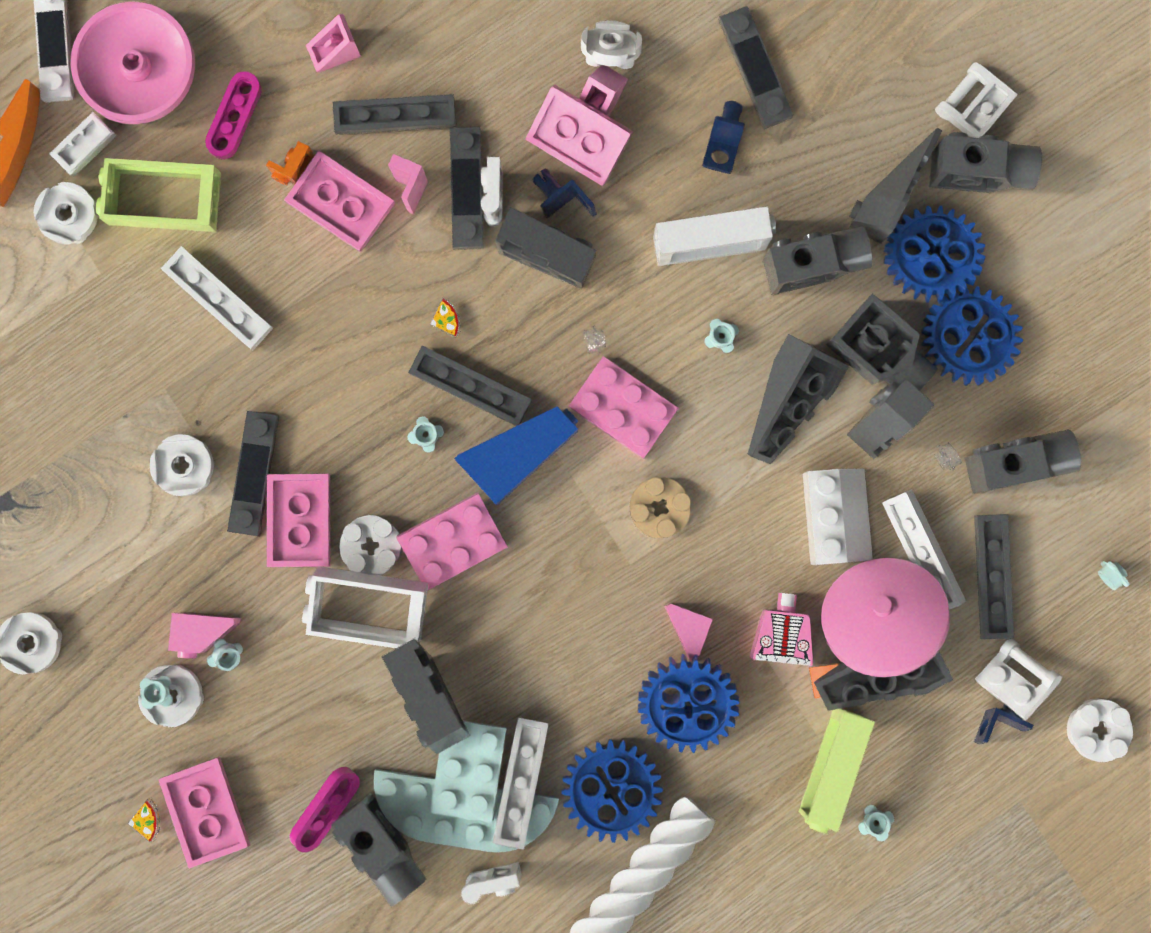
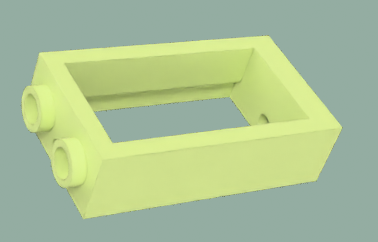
[96,158,221,232]
[798,709,875,834]

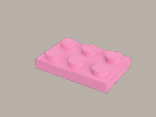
[525,84,633,186]
[284,151,395,252]
[568,356,679,459]
[267,474,331,567]
[397,492,508,590]
[158,757,250,868]

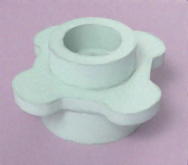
[704,319,739,353]
[408,417,444,453]
[1098,561,1130,590]
[207,639,243,671]
[140,676,173,709]
[858,805,894,841]

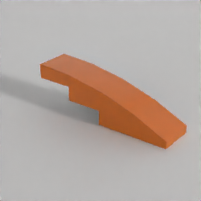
[0,79,40,207]

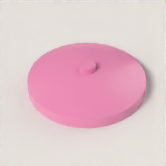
[71,2,195,124]
[821,558,950,677]

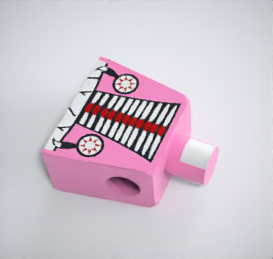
[750,593,813,666]

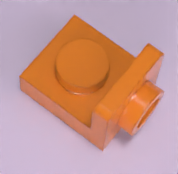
[266,141,315,186]

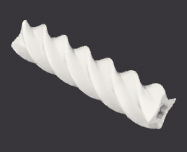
[570,797,715,933]

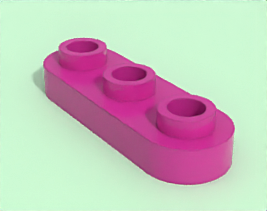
[205,71,262,159]
[290,767,360,853]

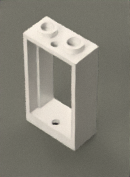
[653,207,776,266]
[302,566,428,648]

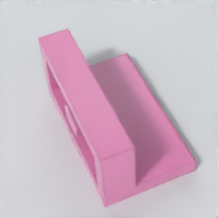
[388,154,428,214]

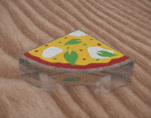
[430,297,461,339]
[127,798,160,843]

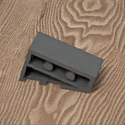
[381,638,470,754]

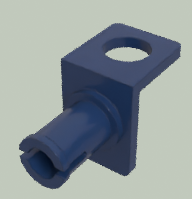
[702,101,745,174]
[533,169,597,218]
[974,704,1034,744]

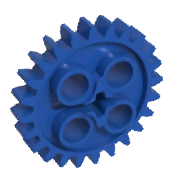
[884,206,986,303]
[921,286,1023,386]
[638,654,740,753]
[561,739,663,843]

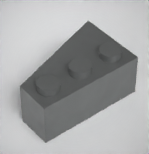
[495,207,596,289]
[847,379,935,459]

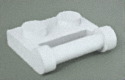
[935,62,1018,138]
[481,157,503,227]
[975,639,1062,721]
[462,862,522,904]

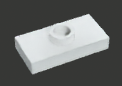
[49,112,117,177]

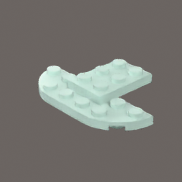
[374,720,559,852]

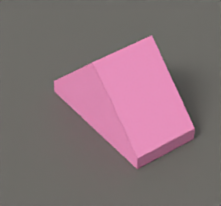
[306,14,361,72]
[664,603,713,662]

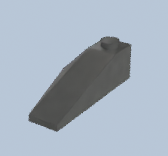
[849,128,943,244]
[748,334,849,464]
[813,651,953,711]

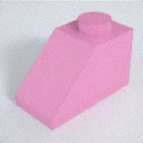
[579,65,628,116]
[168,612,241,658]

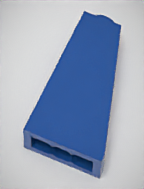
[454,406,579,506]

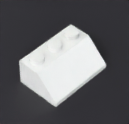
[803,469,873,565]

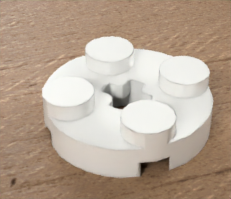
[581,21,642,69]
[34,182,98,244]
[150,434,214,496]
[339,515,402,575]
[0,612,62,674]
[138,664,204,727]
[1067,698,1133,762]

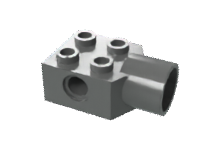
[929,132,1042,193]
[763,226,872,295]
[826,293,938,391]
[965,429,1081,493]
[332,793,427,907]

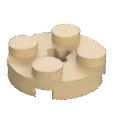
[629,477,691,538]

